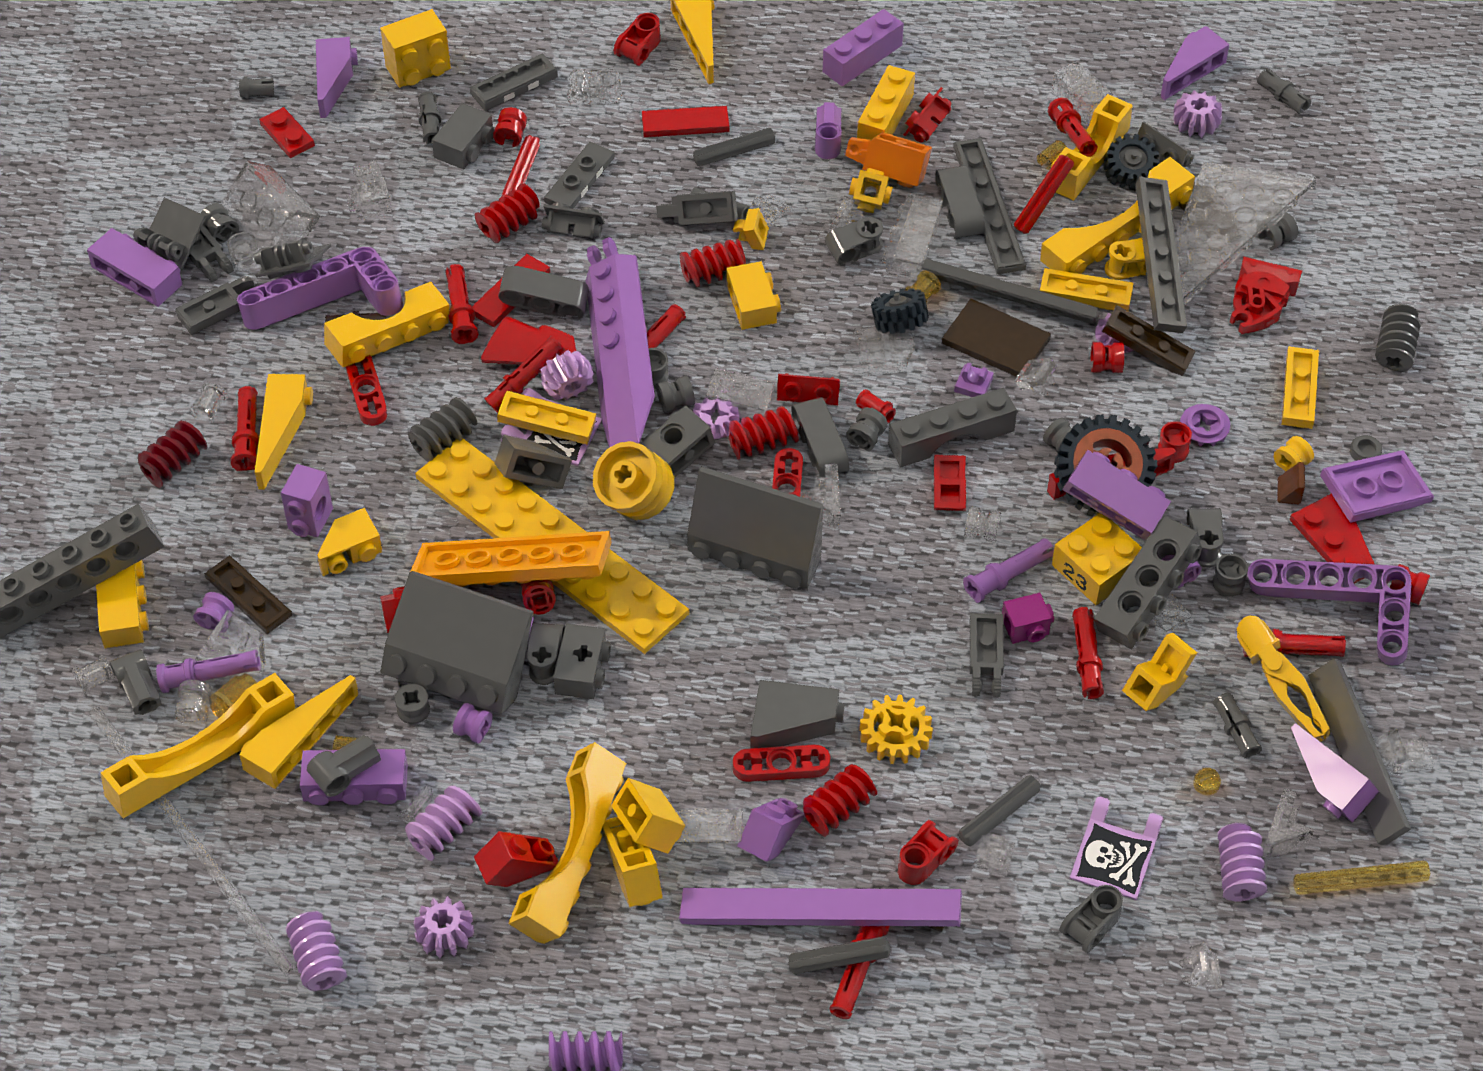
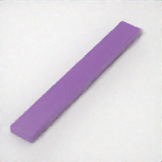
[679,888,962,926]

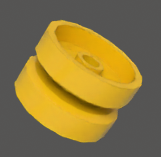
[593,441,674,520]

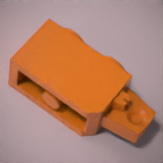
[845,132,932,188]

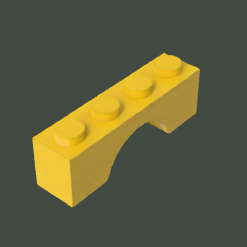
[1051,94,1133,201]
[324,282,449,368]

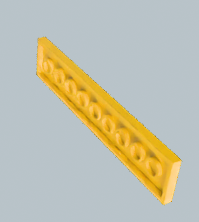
[415,438,689,654]

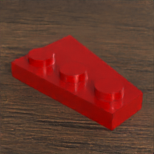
[1290,494,1375,584]

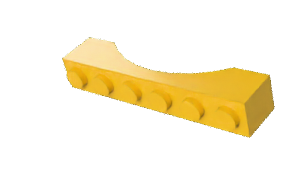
[1040,157,1195,274]
[100,673,295,819]
[508,742,627,944]

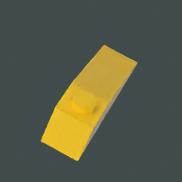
[670,0,715,84]
[255,374,313,490]
[239,675,359,789]

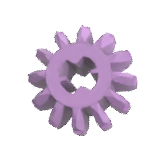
[1173,90,1222,138]
[540,350,594,400]
[414,896,474,958]

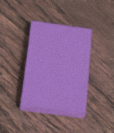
[1320,450,1434,523]

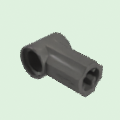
[109,649,162,715]
[307,735,381,797]

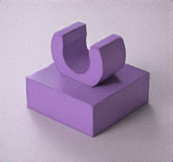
[954,363,994,397]

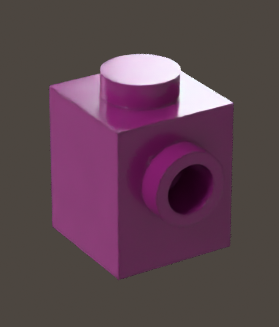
[1002,592,1054,644]

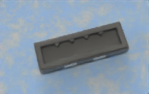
[470,53,558,111]
[544,142,615,209]

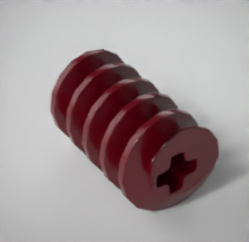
[137,420,207,488]

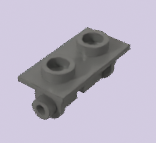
[1138,122,1194,166]
[542,202,605,239]

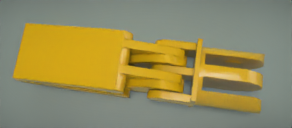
[1237,615,1330,742]

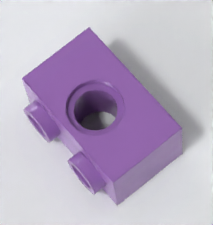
[281,464,333,538]

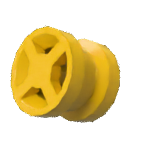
[1273,436,1314,471]

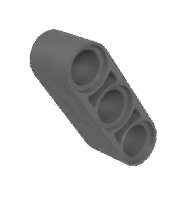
[935,165,985,239]
[498,266,589,319]
[791,397,849,479]

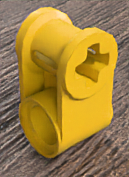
[1104,237,1147,280]

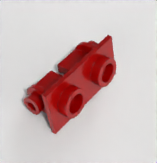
[903,87,951,143]
[777,373,840,406]

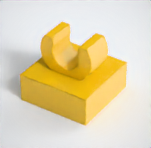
[733,208,769,250]

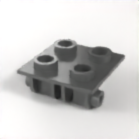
[133,197,206,271]
[254,239,331,279]

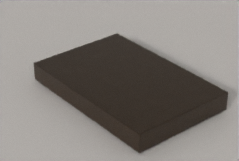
[941,298,1051,380]

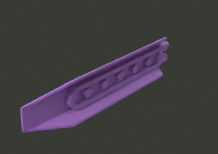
[586,237,655,448]

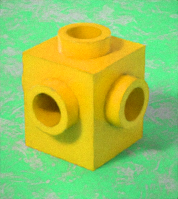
[848,168,893,213]

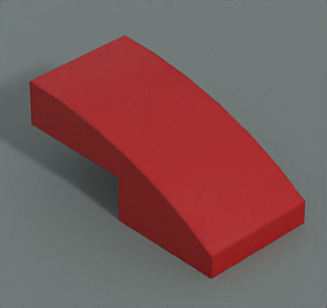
[933,455,966,511]

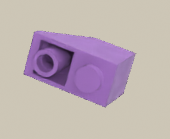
[737,798,805,862]

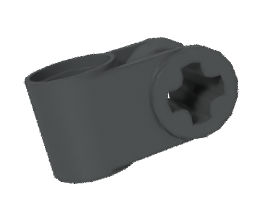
[825,217,883,266]
[1187,508,1224,568]
[527,623,565,685]
[1059,885,1123,953]

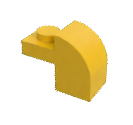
[1122,633,1198,711]

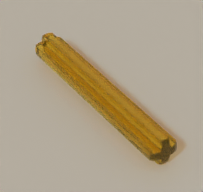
[1293,860,1431,895]

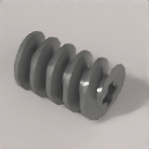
[1375,304,1421,372]
[408,397,477,462]

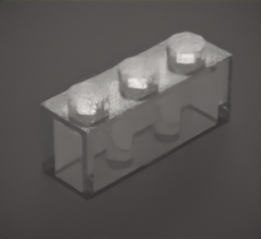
[882,193,943,282]

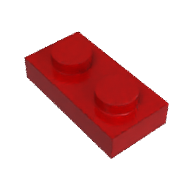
[259,107,315,158]

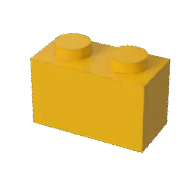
[727,261,781,330]
[611,778,686,854]

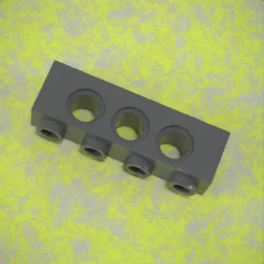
[1094,515,1202,650]

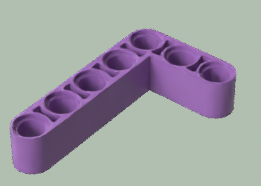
[237,247,404,330]
[1248,559,1411,666]

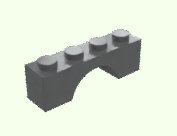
[888,388,1017,468]

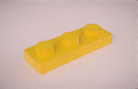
[1040,268,1134,312]
[1281,346,1319,429]
[497,391,596,445]

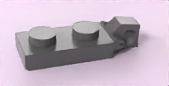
[656,190,738,225]

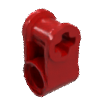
[613,13,661,66]
[897,820,959,885]

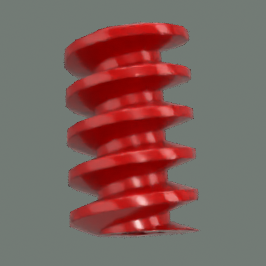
[475,183,540,243]
[680,239,746,287]
[729,406,799,460]
[803,764,877,837]

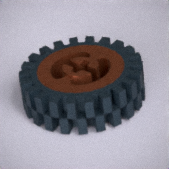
[1054,414,1157,516]

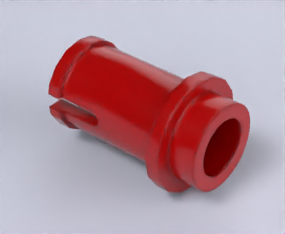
[856,389,896,423]

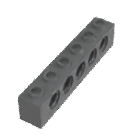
[0,504,165,638]

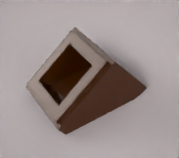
[1277,462,1305,505]

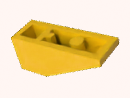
[602,817,663,907]

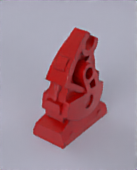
[1229,256,1302,334]

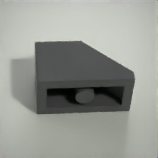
[494,435,572,489]

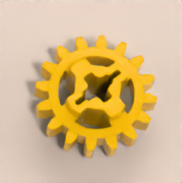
[860,694,933,764]

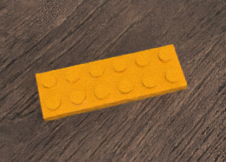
[410,531,612,587]

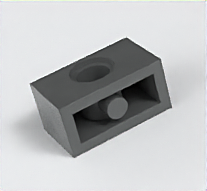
[641,405,715,477]

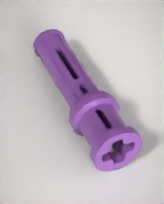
[963,538,1054,603]
[156,649,261,693]

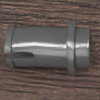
[239,76,274,99]

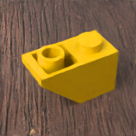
[317,508,382,576]

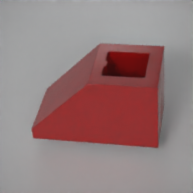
[474,831,559,887]

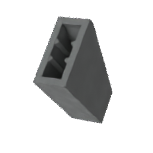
[750,680,845,748]

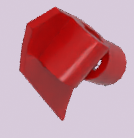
[481,316,577,365]

